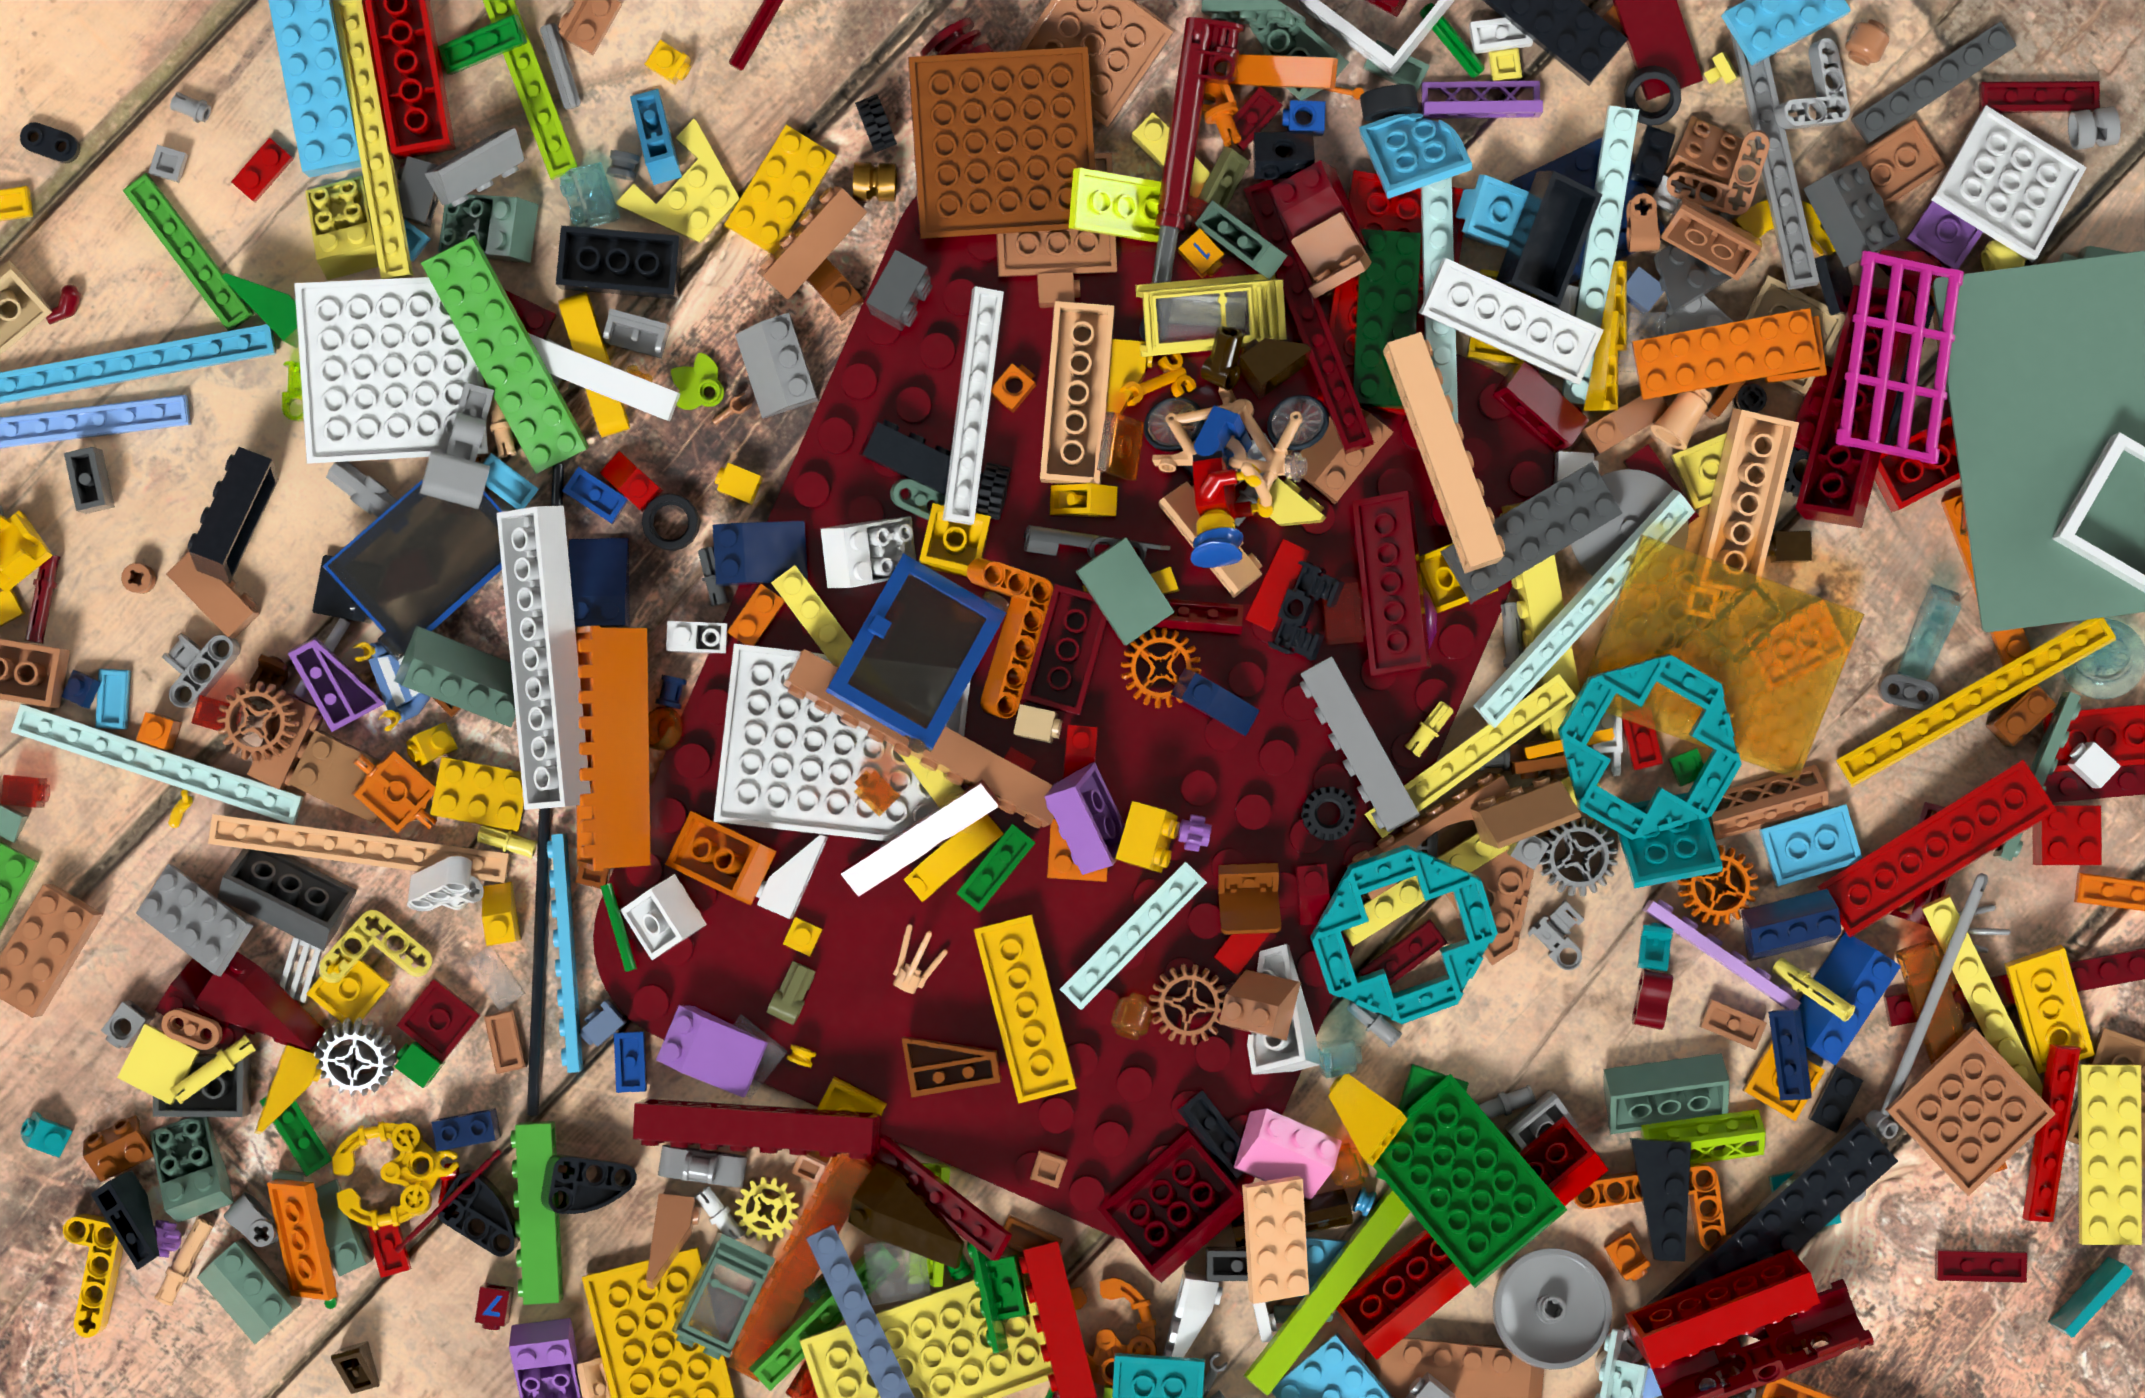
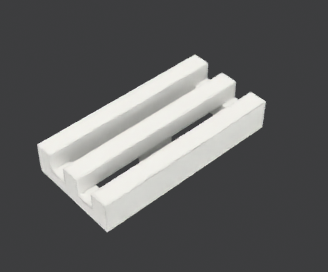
[279,937,323,1003]

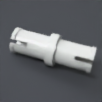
[694,1186,745,1240]

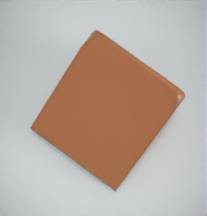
[791,1151,831,1186]

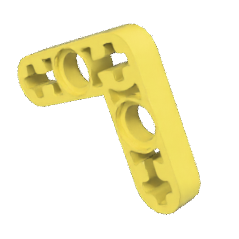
[319,910,432,983]

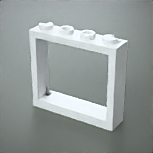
[1298,0,1455,77]
[2052,432,2145,593]

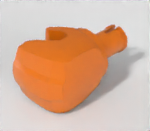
[1202,72,1242,147]

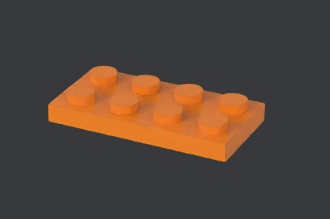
[267,1179,338,1301]

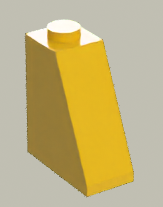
[1328,1072,1407,1167]

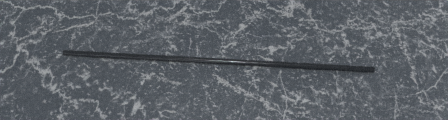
[527,464,564,1116]

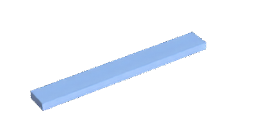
[0,395,191,449]

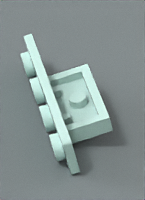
[1595,1328,1648,1398]

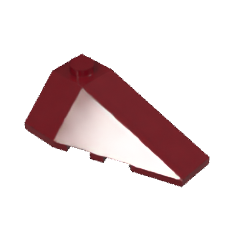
[193,952,325,1052]

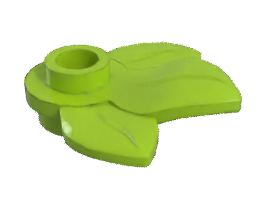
[671,352,724,410]

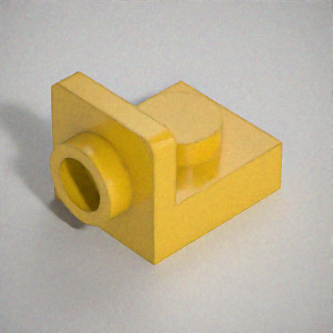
[644,40,691,85]

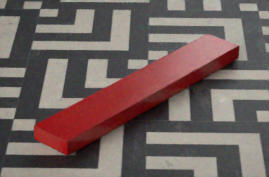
[2022,1044,2081,1222]

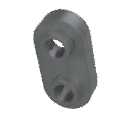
[1878,674,1939,711]

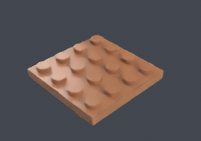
[1017,0,1176,128]
[996,153,1117,277]
[1885,1027,2056,1196]

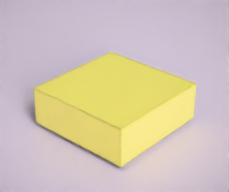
[1488,48,1522,81]

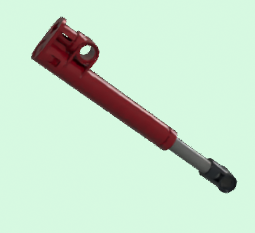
[1139,17,1245,343]

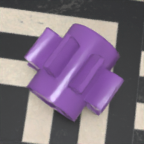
[1178,814,1212,852]
[154,1220,181,1258]

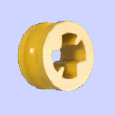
[786,1045,816,1068]

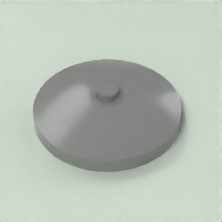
[1570,469,1689,588]
[1492,1248,1612,1370]

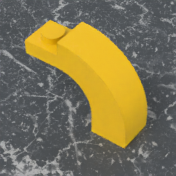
[1732,200,1835,256]
[903,814,1004,902]

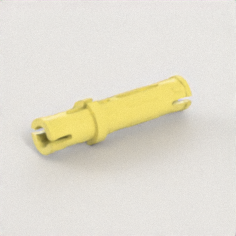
[1772,957,1855,1022]
[170,1035,256,1104]

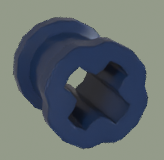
[655,674,687,709]

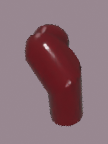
[46,284,80,325]

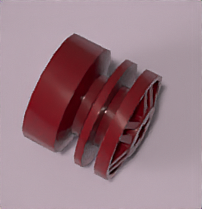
[920,17,994,56]

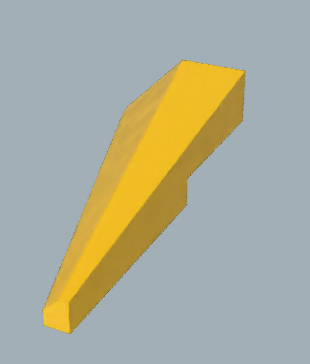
[1583,261,1627,411]

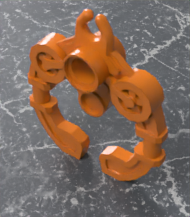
[1070,1277,1157,1386]

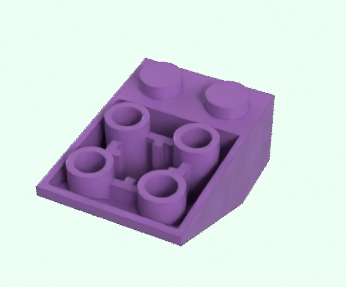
[509,1318,582,1398]

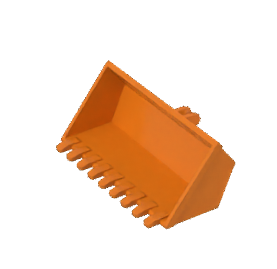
[575,626,650,871]

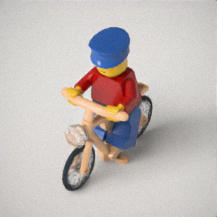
[1144,387,1329,568]

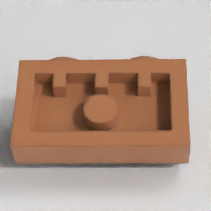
[558,0,622,56]

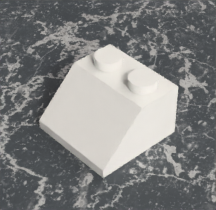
[620,874,707,960]

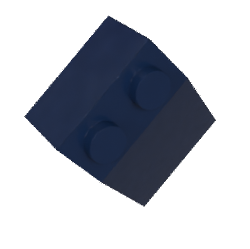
[712,521,809,586]
[568,538,630,628]

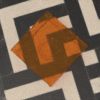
[1097,412,1144,481]

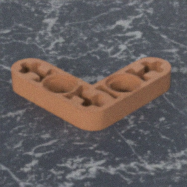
[1666,130,1770,215]

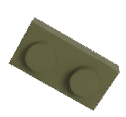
[1198,147,1250,209]

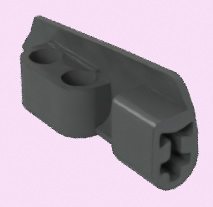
[1024,525,1171,562]

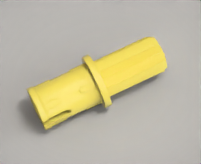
[1404,701,1454,757]
[477,825,538,859]

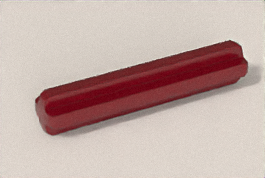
[729,0,783,71]

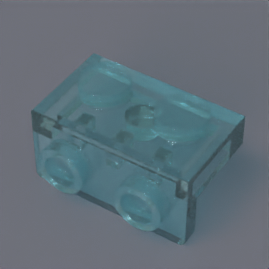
[560,162,620,228]

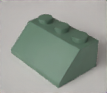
[197,1238,301,1344]

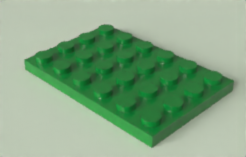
[1373,1074,1567,1288]

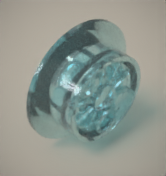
[2062,619,2145,699]

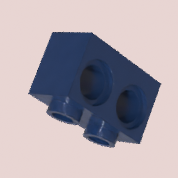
[431,1108,501,1152]

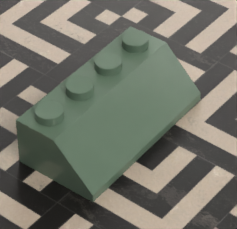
[394,626,516,727]
[1603,1053,1730,1135]

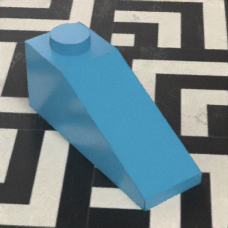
[630,89,682,185]

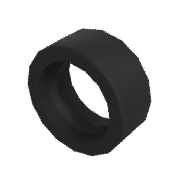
[1624,65,1681,126]
[1360,84,1419,122]
[642,493,700,551]

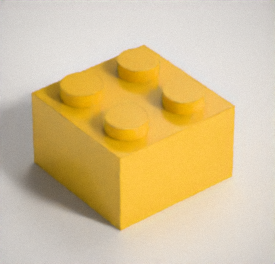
[1115,801,1180,873]

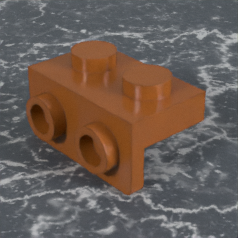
[1510,739,1568,780]
[83,1115,154,1182]

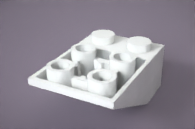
[821,516,916,588]

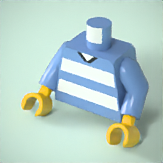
[353,640,430,731]

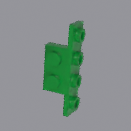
[967,1242,1030,1354]

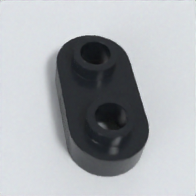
[20,122,80,164]

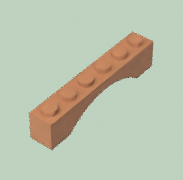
[1346,772,1510,900]

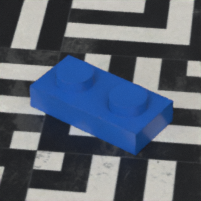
[562,466,629,524]
[614,1031,647,1093]

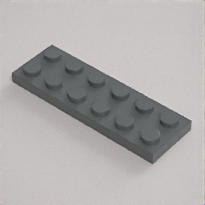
[1440,462,1622,603]

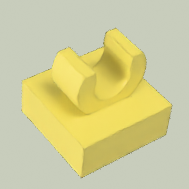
[1704,52,1740,84]

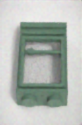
[671,1232,775,1360]

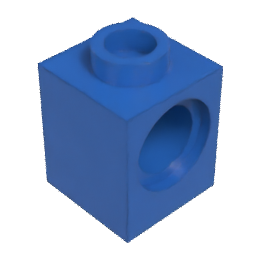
[1282,100,1326,136]

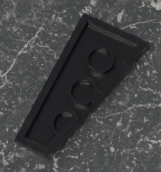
[1630,1138,1691,1262]

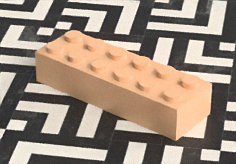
[1040,301,1115,485]
[1692,408,1799,598]

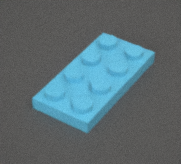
[1721,0,1851,65]

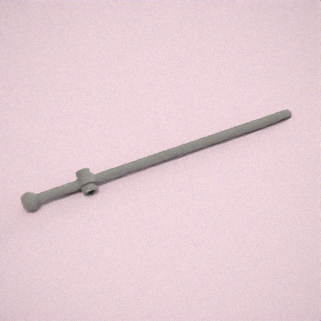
[1853,873,1988,1202]

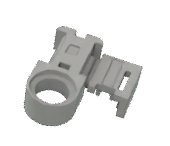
[1528,900,1584,970]

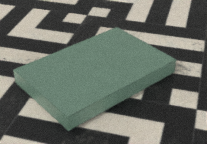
[1075,537,1174,646]

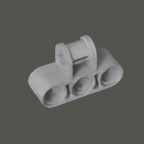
[162,633,240,708]
[658,1145,747,1187]

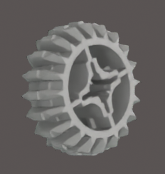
[1538,817,1618,896]
[315,1017,397,1097]

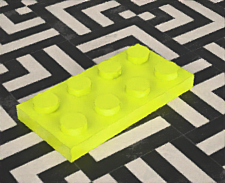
[1069,168,1161,243]

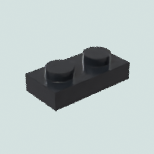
[1630,125,1675,189]
[1808,1066,1864,1133]

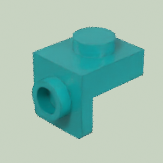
[1637,923,1673,972]
[20,1111,73,1158]

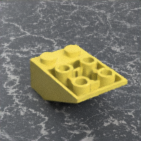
[305,176,379,280]

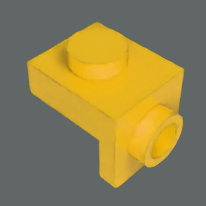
[406,722,458,768]

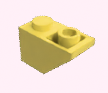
[1269,478,1326,526]

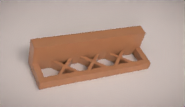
[1709,765,1829,840]

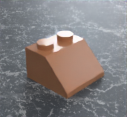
[1219,970,1301,1041]

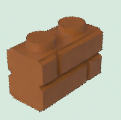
[1986,685,2057,747]

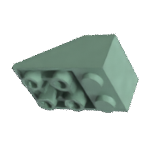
[1201,0,1306,28]
[438,195,539,263]
[149,1117,234,1223]

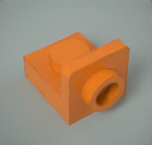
[1604,1231,1651,1281]

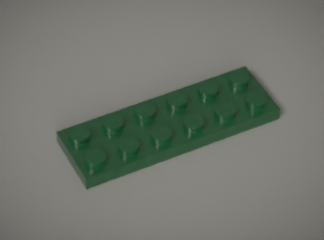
[1352,229,1421,409]

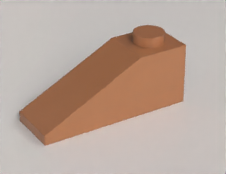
[1580,396,1668,457]
[646,1193,700,1289]

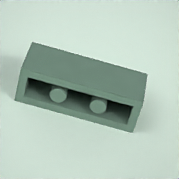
[1195,200,1287,280]

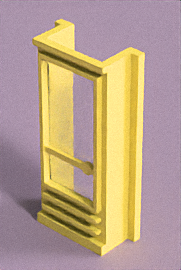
[1135,274,1287,357]

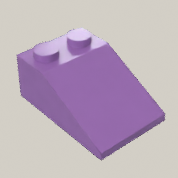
[656,1005,768,1097]

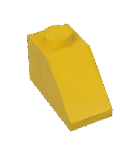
[1050,483,1118,517]
[482,882,521,946]

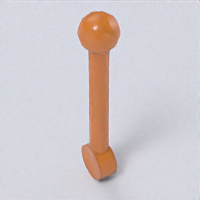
[1322,87,1364,100]

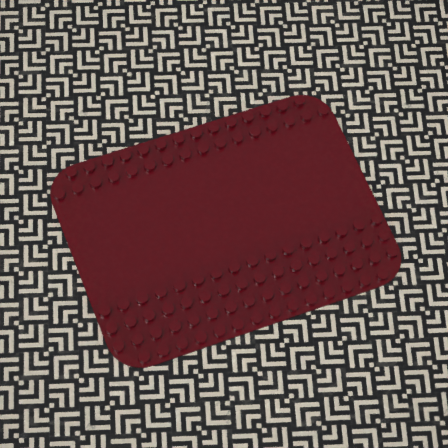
[593,196,1555,1240]

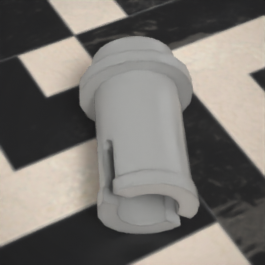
[170,92,211,123]

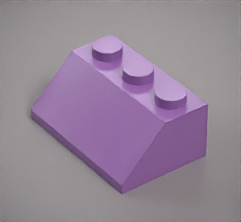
[1044,762,1125,875]

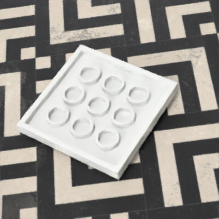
[1931,105,2087,262]

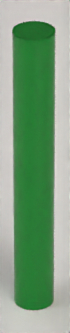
[600,883,637,972]

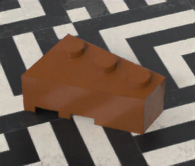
[902,1036,1002,1097]

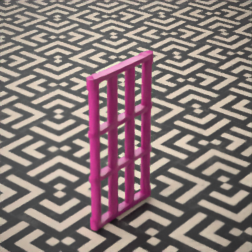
[1835,251,1964,464]

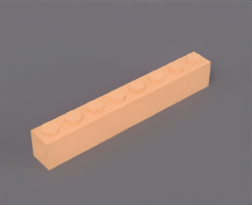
[1383,332,1505,573]

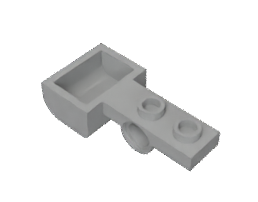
[419,382,494,509]

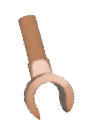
[712,393,752,425]

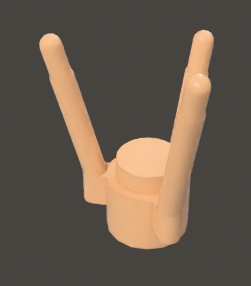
[893,924,948,994]

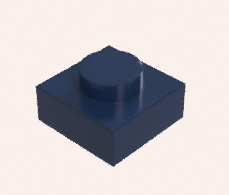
[61,670,101,709]

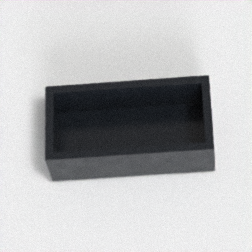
[1495,171,1603,305]
[188,447,279,583]

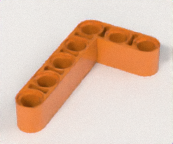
[967,558,1053,719]
[1572,1163,1726,1251]

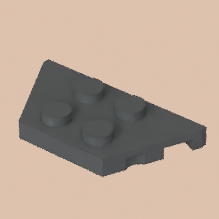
[1654,244,1757,316]

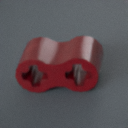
[1632,969,1673,1030]

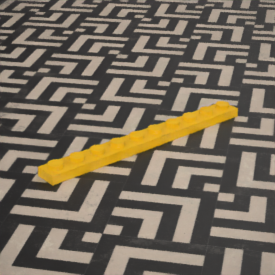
[1836,617,2116,787]

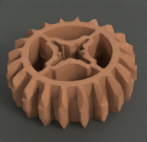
[217,681,300,762]
[1149,964,1226,1045]

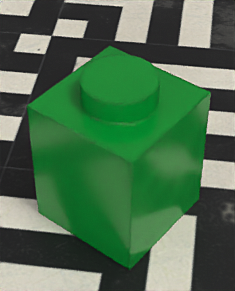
[394,1042,445,1088]

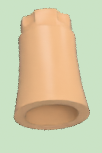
[1651,389,1712,450]

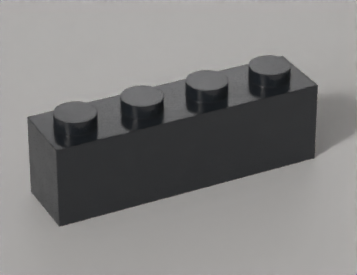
[859,419,983,496]

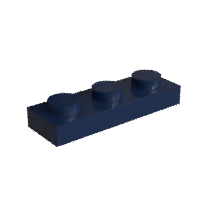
[1769,1009,1812,1101]

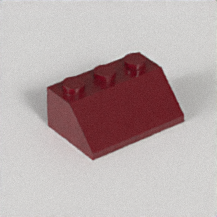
[155,958,251,1051]

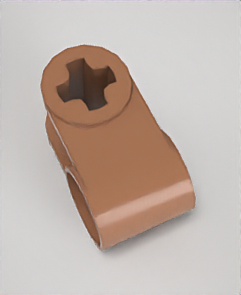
[1626,193,1660,252]

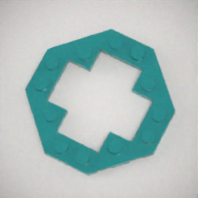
[1558,654,1742,840]
[1310,845,1498,1024]

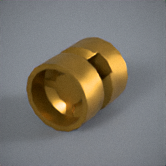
[853,162,897,202]

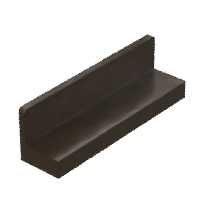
[1231,1189,1353,1248]

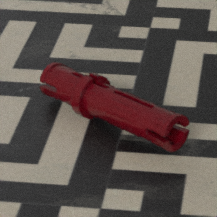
[24,555,61,644]

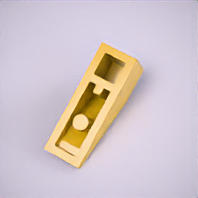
[1105,339,1153,431]
[254,1045,322,1135]

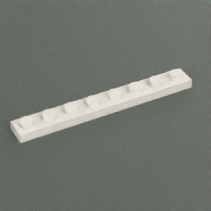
[942,286,1004,525]

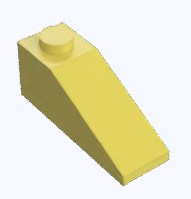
[1132,112,1211,201]

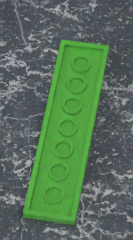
[421,235,589,474]

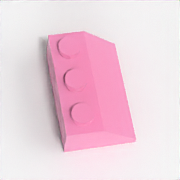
[1234,1109,1342,1200]

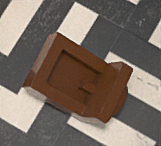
[249,654,288,707]

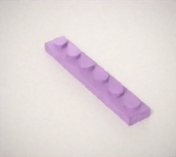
[1642,899,1801,1009]

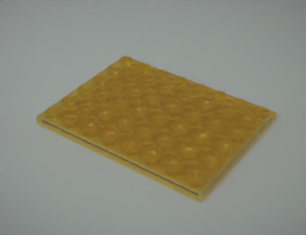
[1580,534,1865,779]

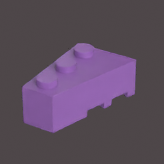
[288,637,385,732]

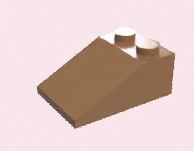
[288,730,381,823]

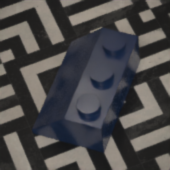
[1741,889,1841,961]

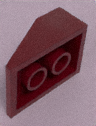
[1271,160,1366,247]

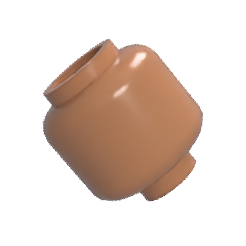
[1845,19,1890,66]

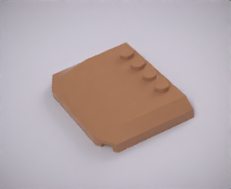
[1364,1337,1544,1398]

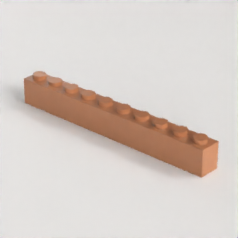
[783,649,1054,828]

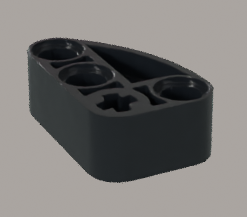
[541,1154,637,1214]
[438,1170,519,1257]

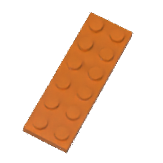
[1631,308,1821,400]

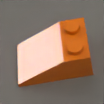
[665,811,777,905]

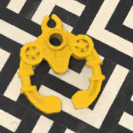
[332,1121,459,1231]

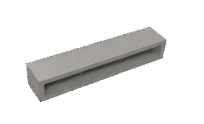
[1299,656,1420,832]

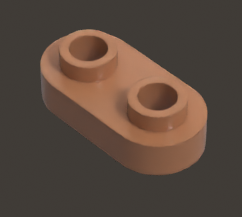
[161,1008,222,1050]

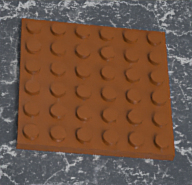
[908,47,1095,239]

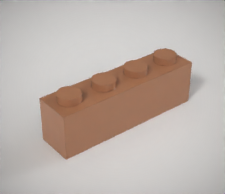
[757,186,867,300]

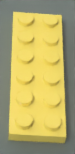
[2078,1064,2142,1245]

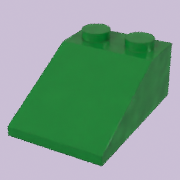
[222,273,298,348]

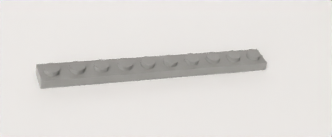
[1726,5,1819,290]

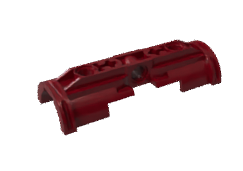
[1652,1279,1874,1398]

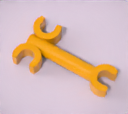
[1119,353,1196,406]

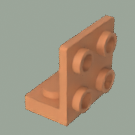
[1664,116,1743,198]
[1291,212,1372,299]

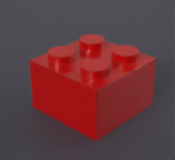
[2032,805,2102,865]

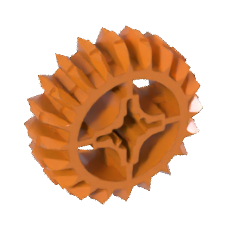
[1121,628,1201,708]
[1677,845,1759,925]

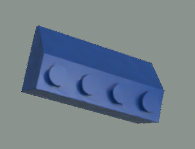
[1797,932,1901,1066]

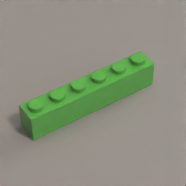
[511,1121,563,1305]

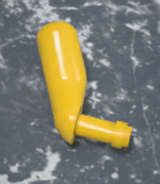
[168,790,193,828]

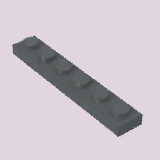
[1851,21,2017,144]

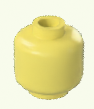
[1981,240,2027,271]

